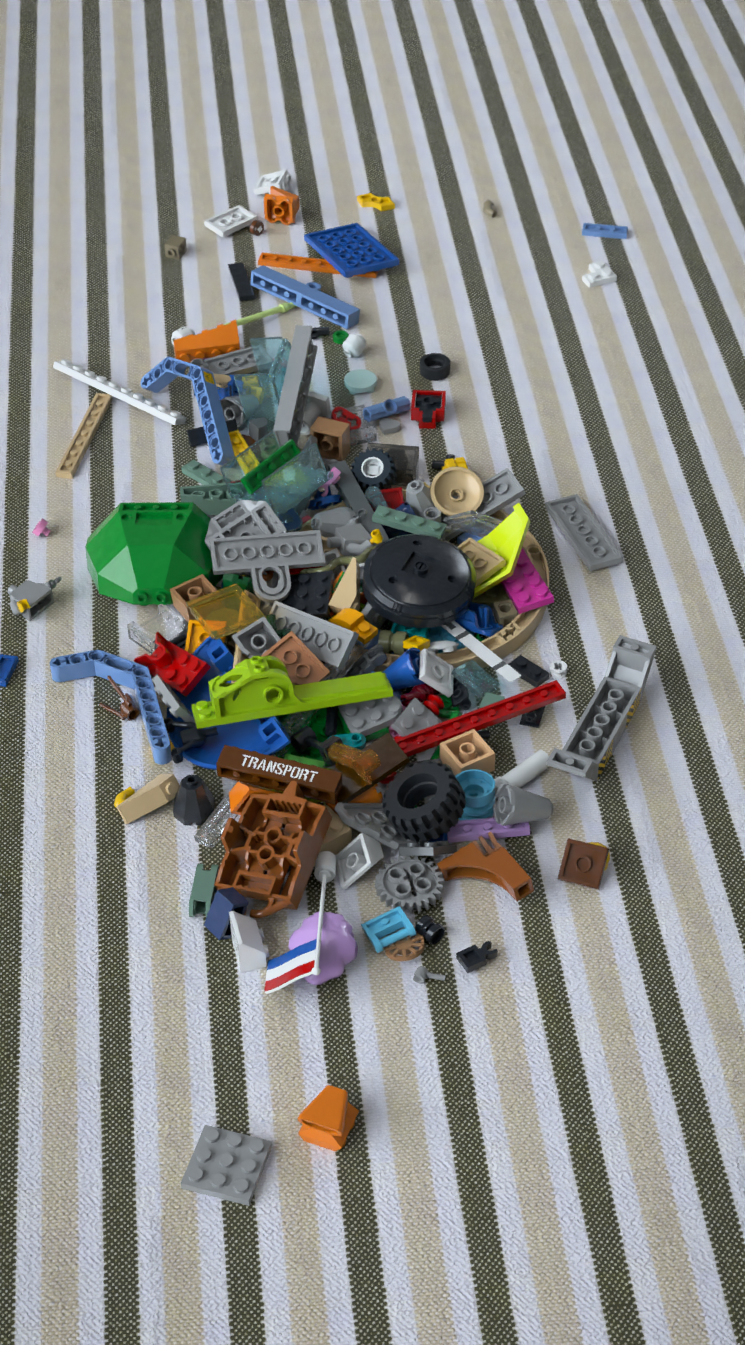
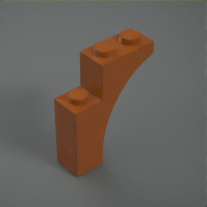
[437,842,534,902]

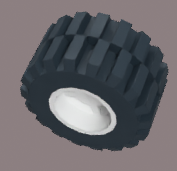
[351,448,397,494]

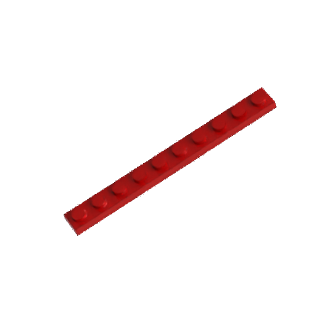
[394,680,566,757]

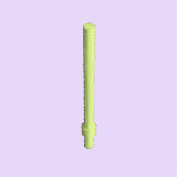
[223,302,297,326]

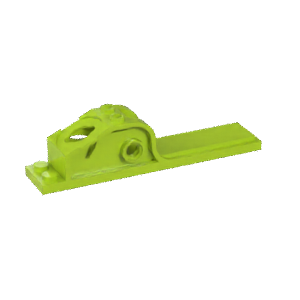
[191,656,393,729]

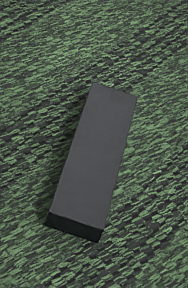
[228,262,255,302]

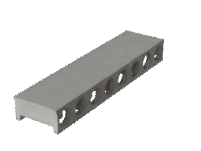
[273,325,318,448]

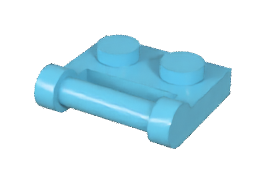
[361,906,416,953]

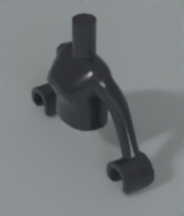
[164,717,218,764]

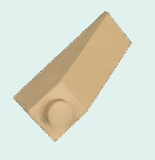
[329,557,360,614]
[117,774,179,824]

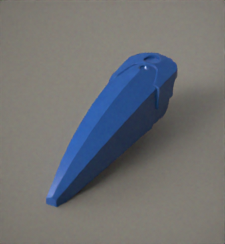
[454,602,503,637]

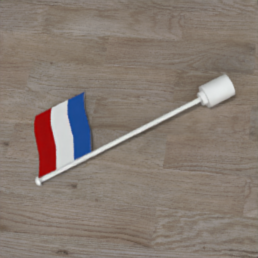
[264,851,337,994]

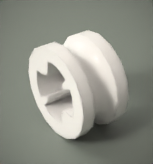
[550,660,567,679]

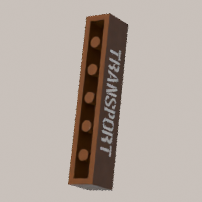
[216,745,342,804]

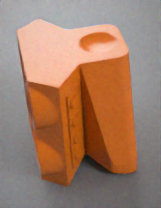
[264,186,300,225]
[297,1085,359,1152]

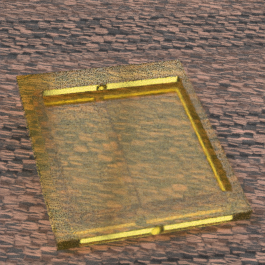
[186,583,267,640]

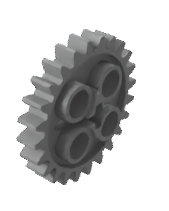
[375,856,444,914]

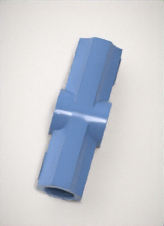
[363,396,411,422]

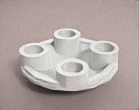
[427,640,459,654]

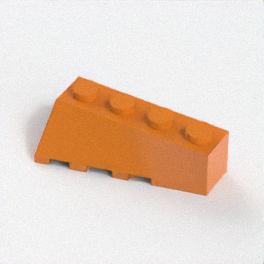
[173,319,240,363]

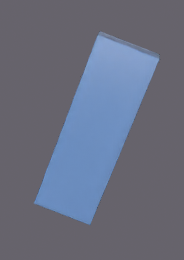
[582,223,628,239]

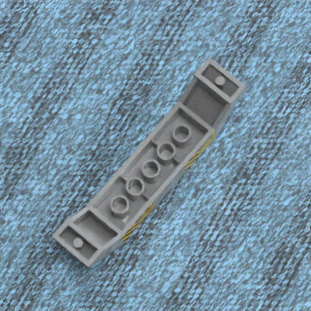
[547,635,657,781]

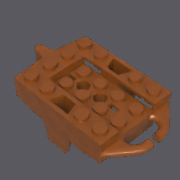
[214,781,332,918]

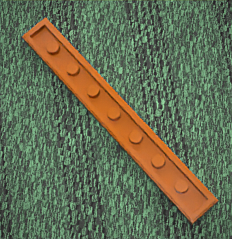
[258,252,379,278]

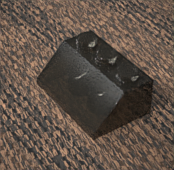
[367,442,419,486]

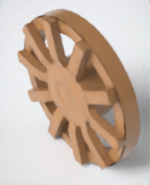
[384,931,425,961]

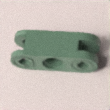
[189,863,220,918]

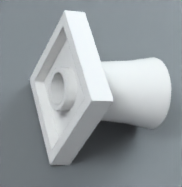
[300,391,331,435]

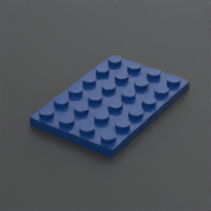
[304,223,399,278]

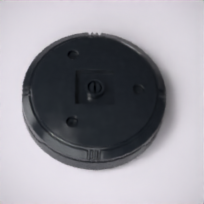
[362,534,476,628]

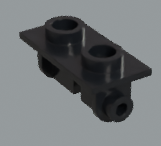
[451,673,471,710]
[520,706,545,728]

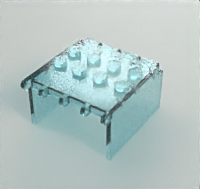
[234,337,291,431]
[220,431,334,516]

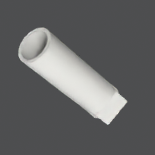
[494,750,550,800]

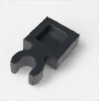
[456,941,498,973]

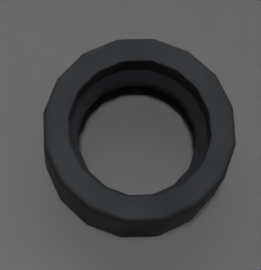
[420,353,450,381]

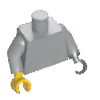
[327,509,383,556]
[8,576,62,621]

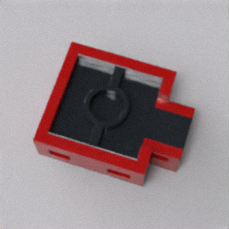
[411,390,446,429]

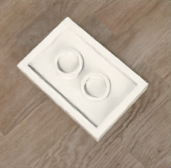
[204,205,258,237]

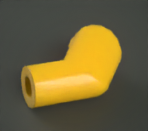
[114,787,135,808]

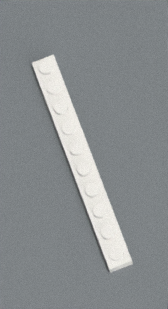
[53,359,186,425]

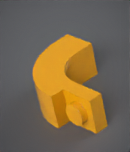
[328,608,378,644]

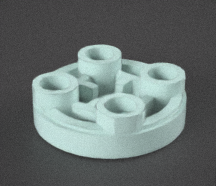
[344,369,377,395]

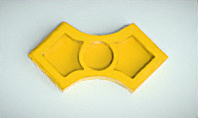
[357,193,395,212]

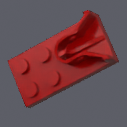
[133,632,211,697]

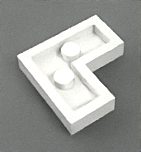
[582,261,617,288]

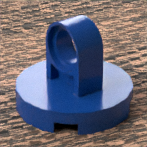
[307,479,342,510]

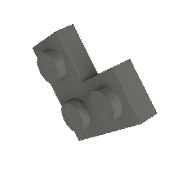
[399,841,457,856]

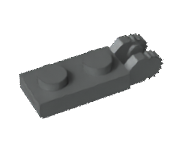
[341,644,387,678]

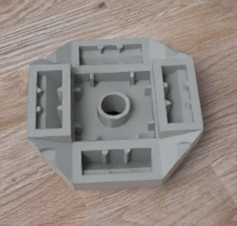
[205,500,287,578]

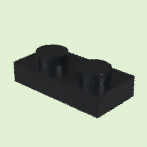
[508,655,549,687]

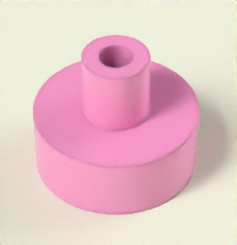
[32,518,51,536]

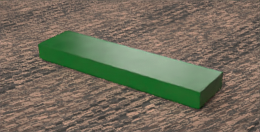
[240,439,302,494]

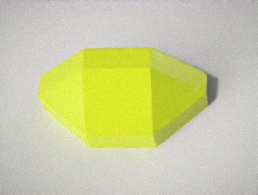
[473,503,531,599]

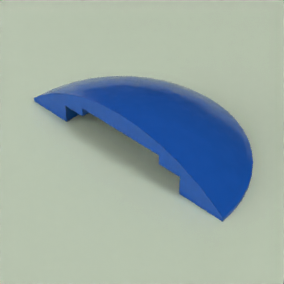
[166,632,291,770]

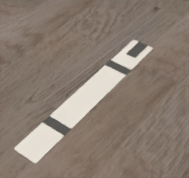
[442,621,521,682]

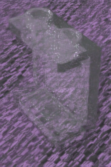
[336,404,377,446]
[127,603,187,654]

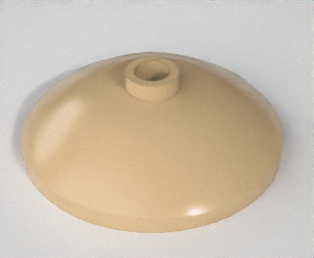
[430,467,484,517]

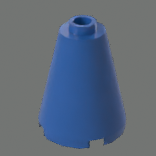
[382,647,425,691]

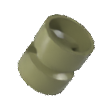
[378,630,409,655]

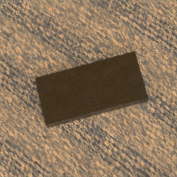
[332,733,410,803]

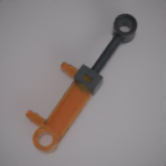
[290,726,381,785]

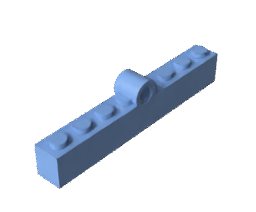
[250,265,360,329]

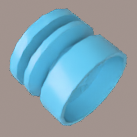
[455,769,495,821]

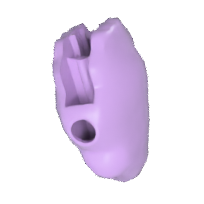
[289,912,358,985]

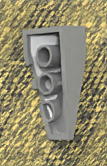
[232,616,281,658]

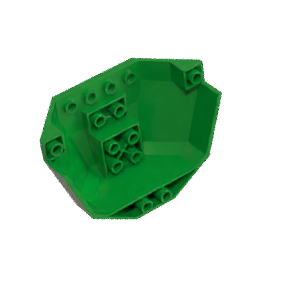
[85,502,224,606]

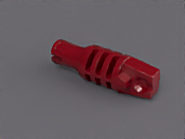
[400,683,440,707]

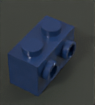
[204,887,249,940]

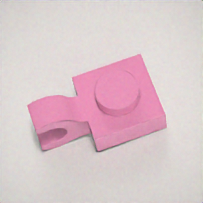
[316,467,341,497]

